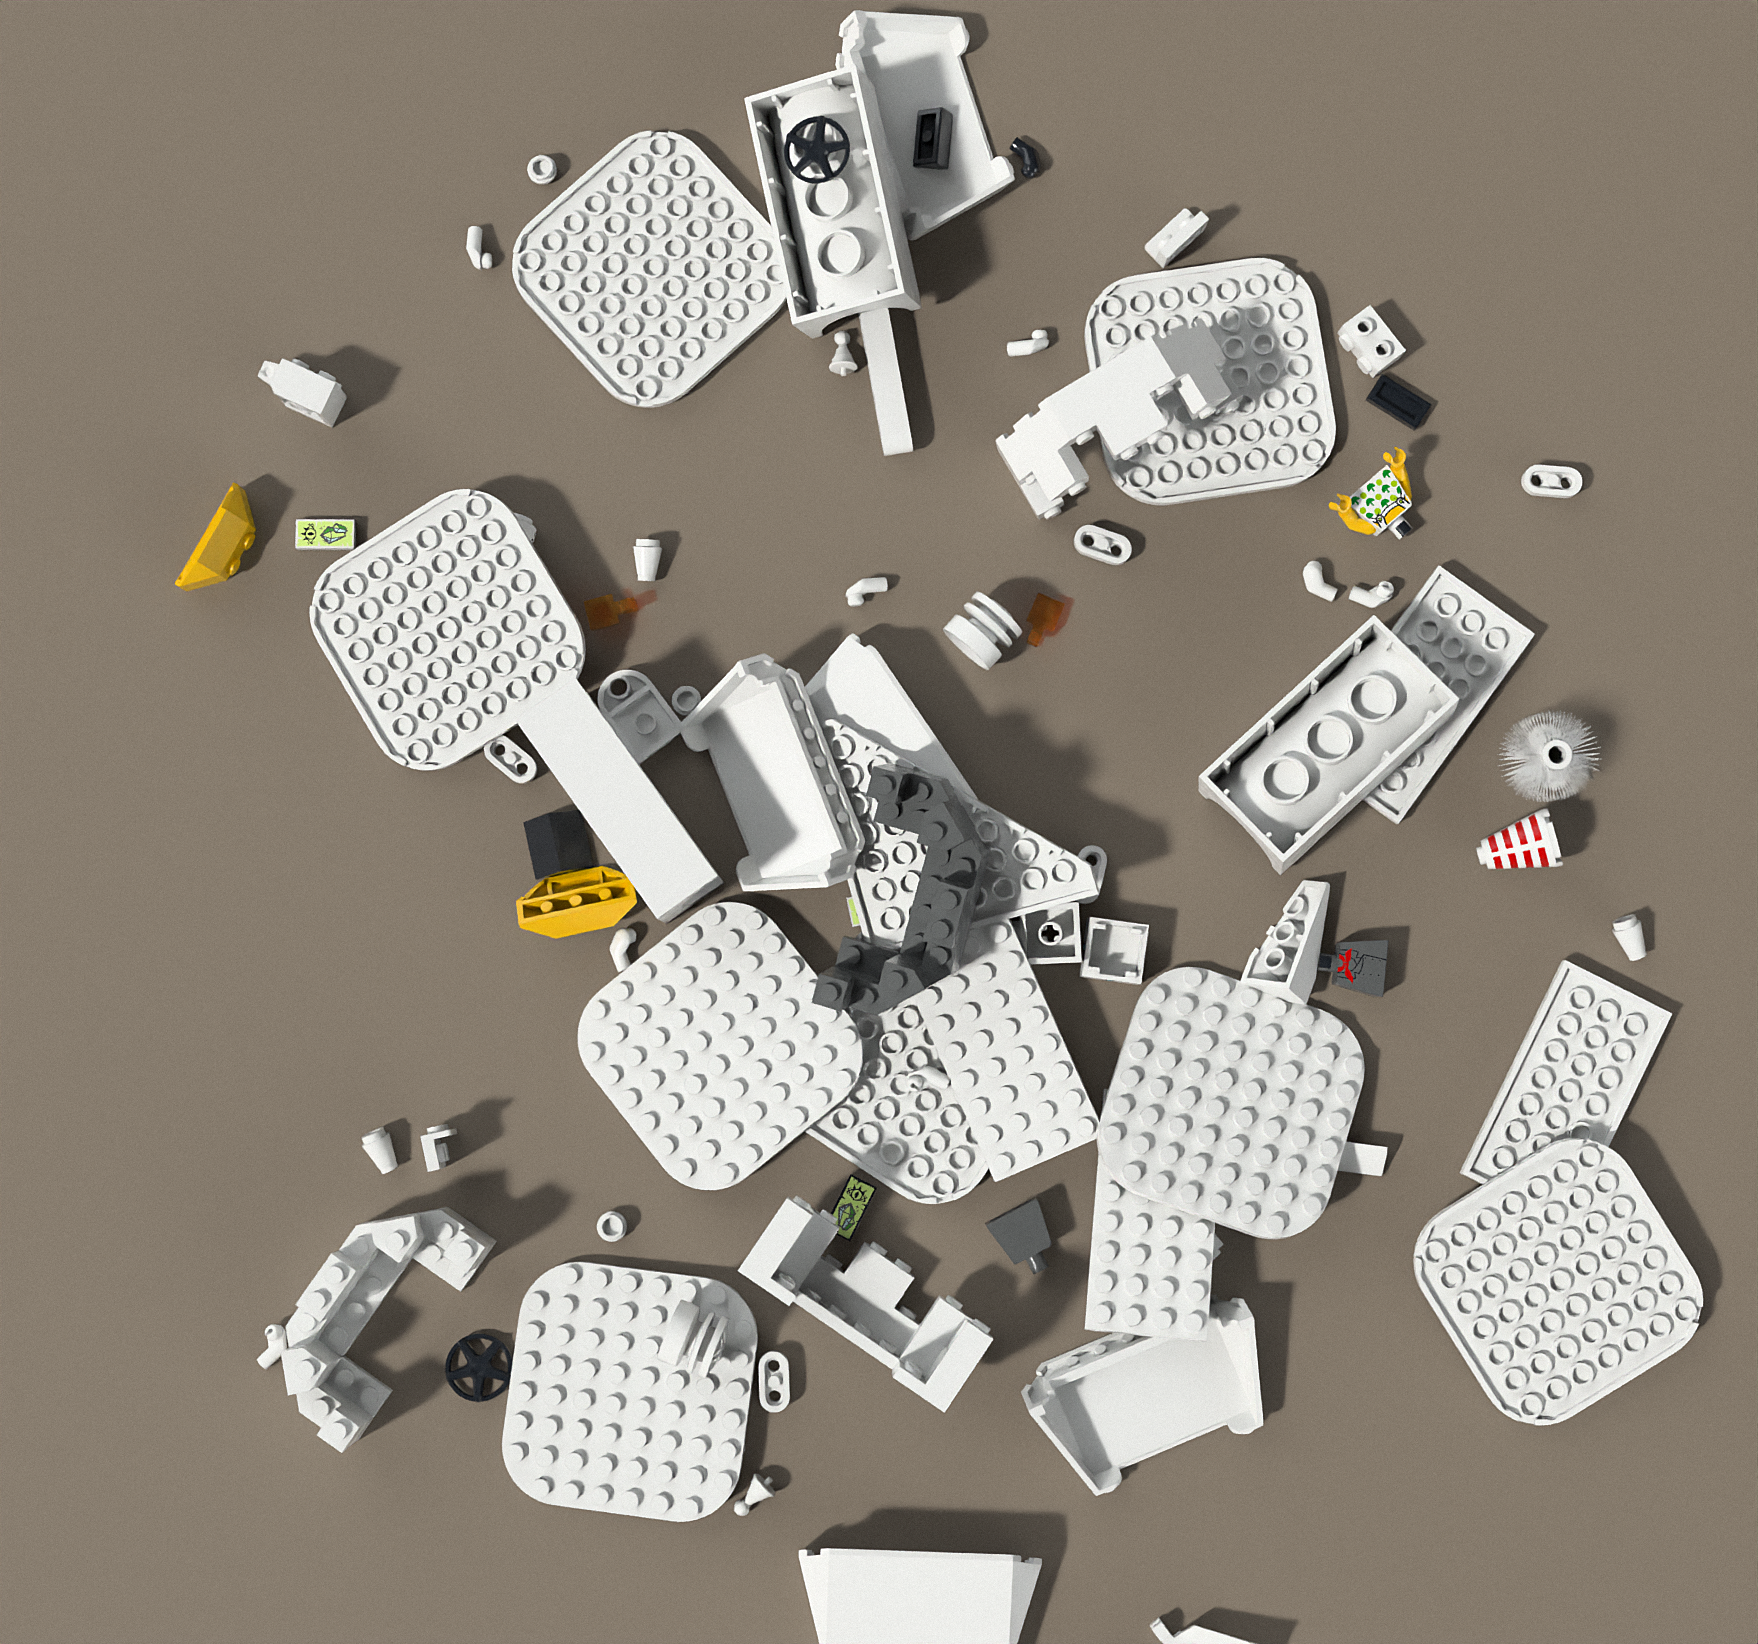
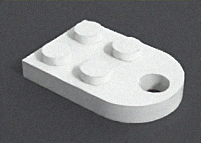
[598,670,681,764]

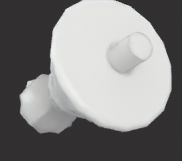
[829,331,858,376]
[734,1473,775,1516]

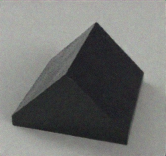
[523,810,594,880]

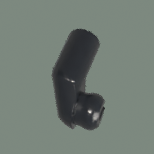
[1009,137,1041,179]

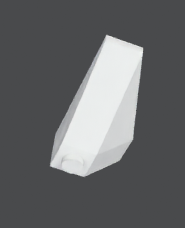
[1241,880,1330,1004]

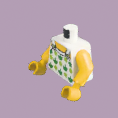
[1329,446,1412,540]

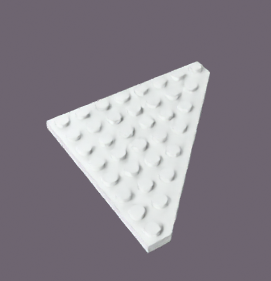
[819,719,1099,950]

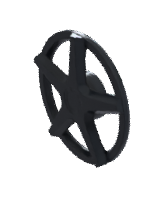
[784,116,850,184]
[445,1333,513,1402]

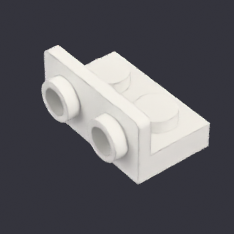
[1144,208,1209,268]
[420,1124,457,1172]

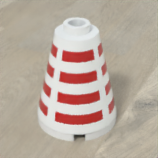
[1476,808,1563,869]

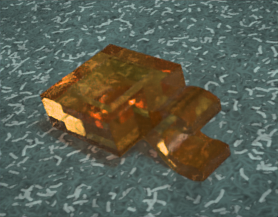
[1026,592,1065,647]
[583,594,639,631]

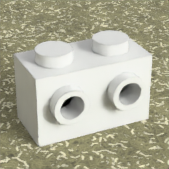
[1337,305,1406,378]

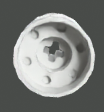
[943,592,1022,670]
[657,1300,730,1379]

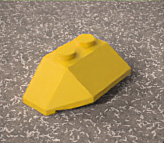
[175,482,256,592]
[516,866,637,939]

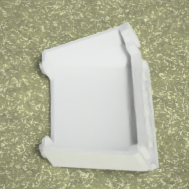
[835,10,1015,241]
[805,633,978,800]
[678,653,865,891]
[1021,1294,1263,1496]
[799,1548,1042,1644]

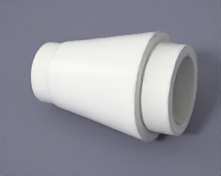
[633,539,662,581]
[1612,914,1647,961]
[361,1127,398,1174]

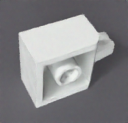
[258,358,347,428]
[1013,902,1082,965]

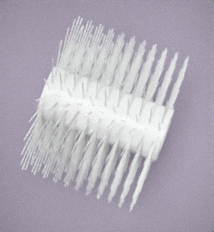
[1497,710,1601,802]

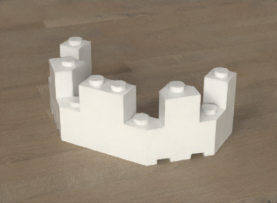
[995,318,1243,520]
[738,1196,993,1413]
[281,1207,497,1453]

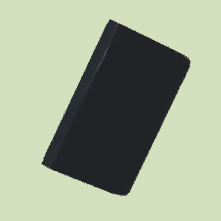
[913,107,953,170]

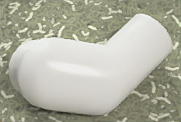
[466,226,492,270]
[1007,330,1049,357]
[1303,561,1338,602]
[846,577,888,607]
[1348,581,1394,608]
[610,928,636,973]
[906,1065,950,1092]
[257,1324,287,1370]

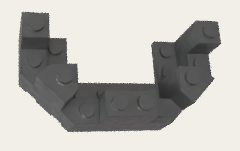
[811,763,990,1015]

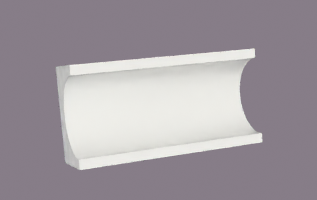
[744,64,922,339]
[1198,615,1459,875]
[515,678,724,924]

